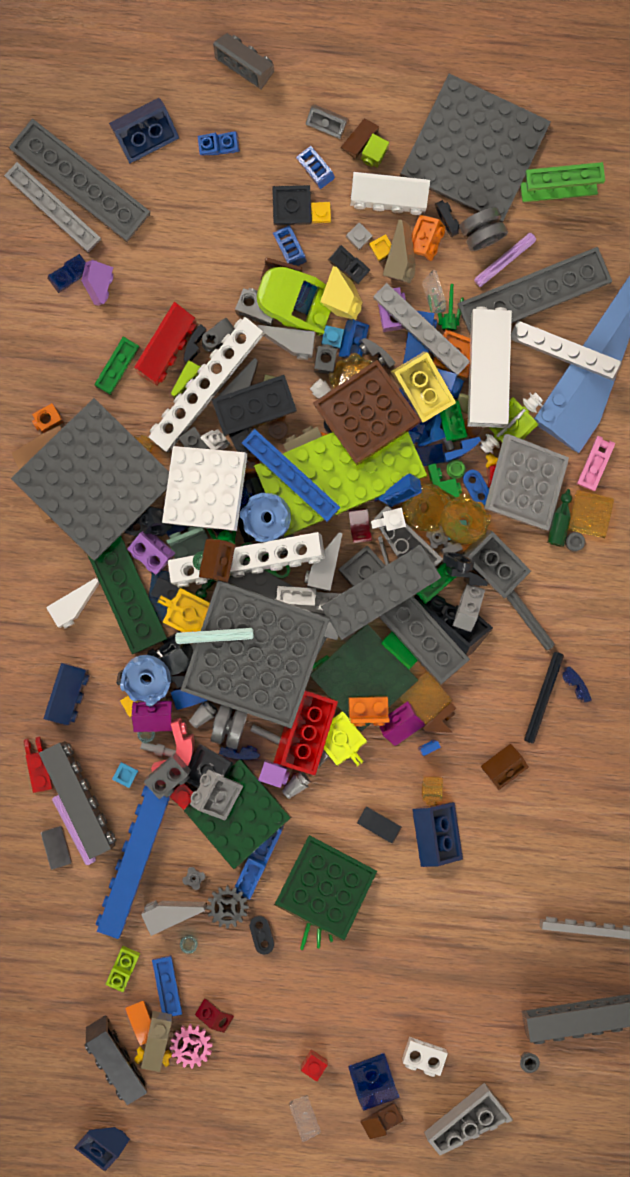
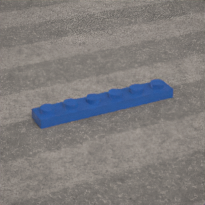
[242,429,340,522]

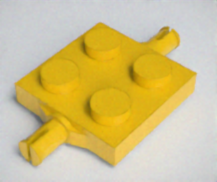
[157,588,210,632]

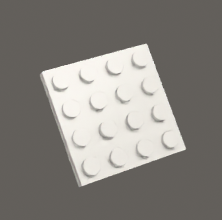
[162,446,247,531]

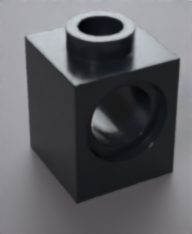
[139,507,173,537]

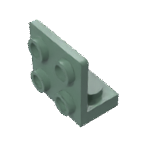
[167,526,209,559]

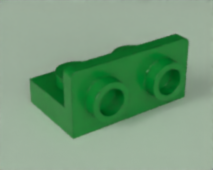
[440,400,467,442]

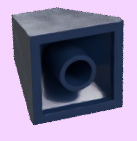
[74,1127,130,1171]

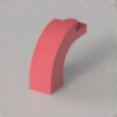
[151,718,195,785]

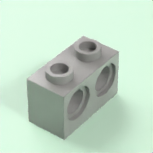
[235,288,274,326]
[453,584,485,632]

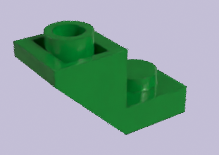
[427,464,462,500]

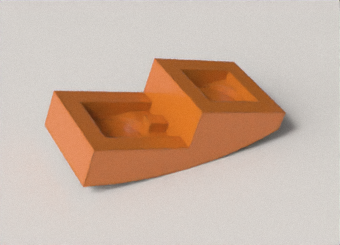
[125,1001,151,1046]

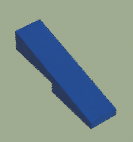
[235,826,284,900]

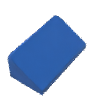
[339,319,369,362]

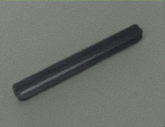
[524,652,564,744]

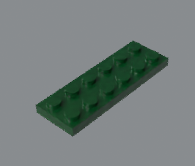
[88,536,168,655]

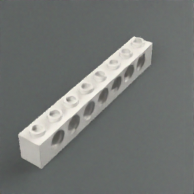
[149,317,265,452]
[168,532,325,588]

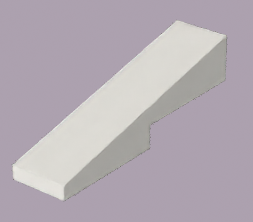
[276,586,340,614]

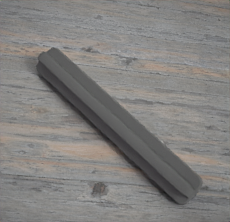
[506,590,555,650]

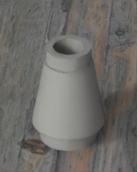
[189,701,218,728]
[282,771,311,799]

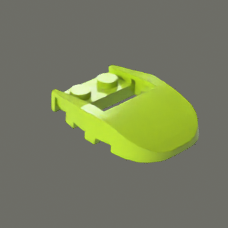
[257,267,331,336]

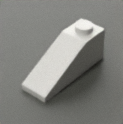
[46,578,100,629]

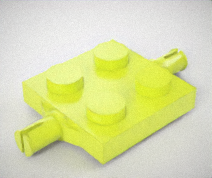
[324,711,367,766]

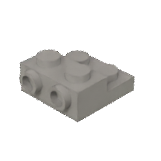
[190,770,243,820]

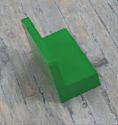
[380,631,418,669]

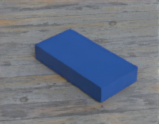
[418,739,441,756]

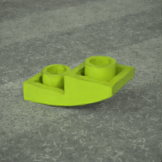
[105,946,140,992]

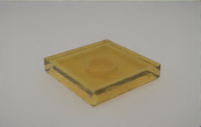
[398,671,452,725]

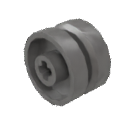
[459,207,508,251]
[210,705,248,749]

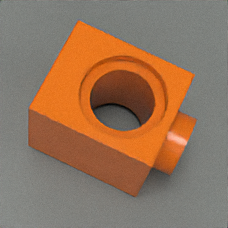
[32,403,64,433]

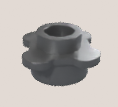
[426,526,448,548]
[182,867,205,890]

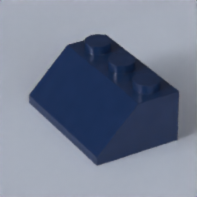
[109,98,179,164]
[43,663,90,725]
[412,802,463,867]

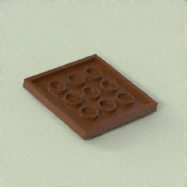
[313,360,421,466]

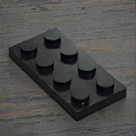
[211,375,297,437]

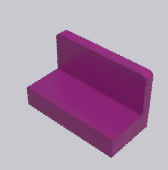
[132,701,172,732]
[379,701,425,746]

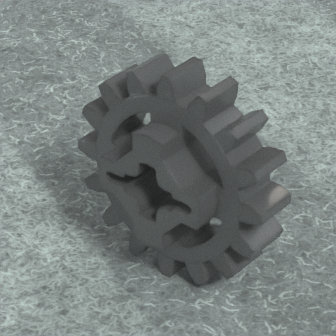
[206,885,249,929]

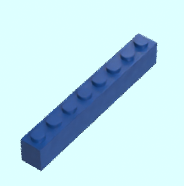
[95,785,170,939]

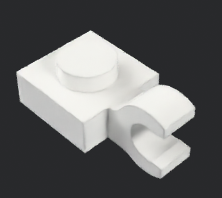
[371,508,406,531]

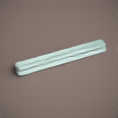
[175,628,254,644]

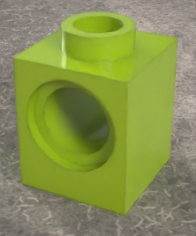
[361,134,389,168]

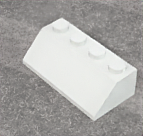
[350,172,430,215]

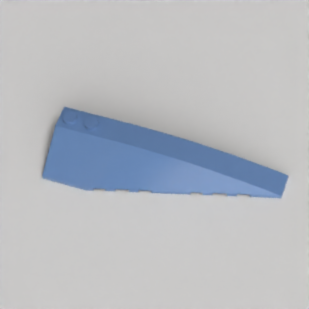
[534,275,630,454]

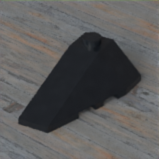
[414,595,493,657]
[116,631,193,686]

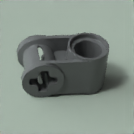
[202,318,235,352]

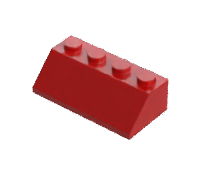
[134,302,197,386]
[273,691,338,776]

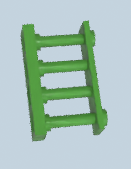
[520,162,605,202]

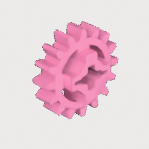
[170,1024,213,1069]

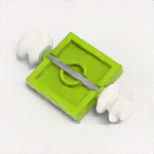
[480,392,543,454]

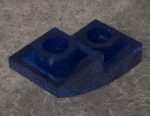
[47,254,86,293]
[562,666,592,703]
[219,745,261,759]

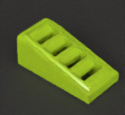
[171,361,200,399]

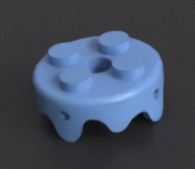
[240,493,291,542]
[120,655,171,706]

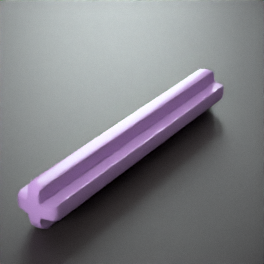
[474,233,536,287]
[52,795,96,865]

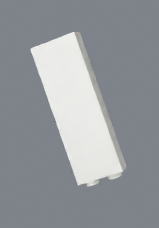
[468,307,512,428]

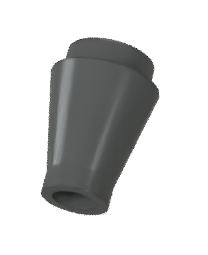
[520,1052,540,1073]

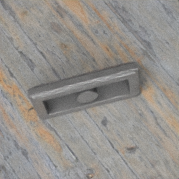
[305,104,348,139]
[41,826,71,870]

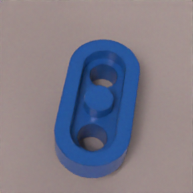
[463,470,489,506]

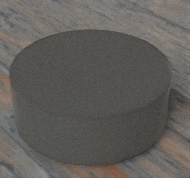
[565,532,585,552]

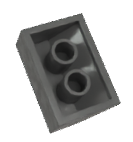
[213,33,274,90]

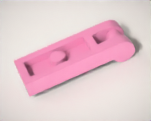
[577,435,615,492]

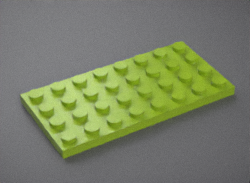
[254,432,427,537]

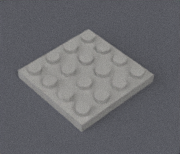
[484,434,569,531]

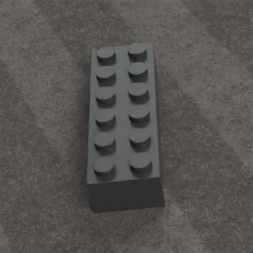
[321,544,441,640]
[39,741,116,859]
[522,994,630,1044]

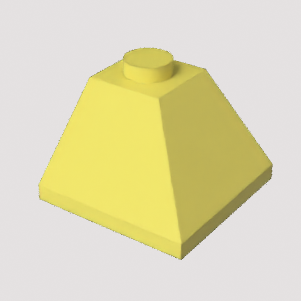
[320,266,362,320]

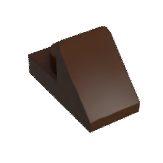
[422,702,456,733]
[360,1102,404,1139]

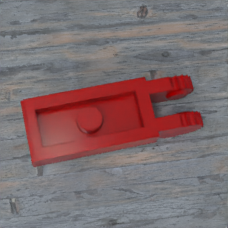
[24,736,53,793]

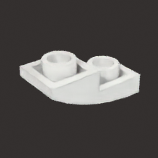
[200,429,230,450]

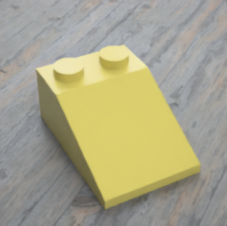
[391,352,456,423]

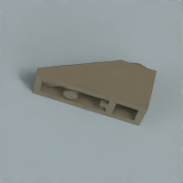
[383,219,416,284]
[141,1011,172,1072]

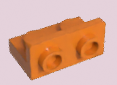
[412,215,445,261]
[349,696,390,726]

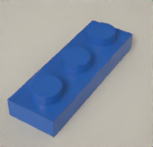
[152,955,183,1016]

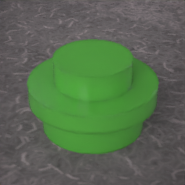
[446,460,466,479]

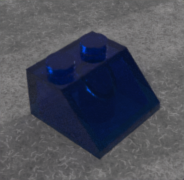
[348,1053,400,1111]

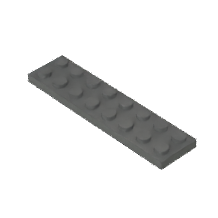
[9,118,151,242]
[457,247,612,335]
[338,545,470,685]

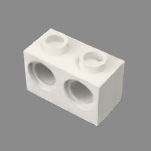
[402,1037,448,1077]

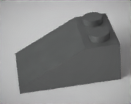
[461,529,531,599]

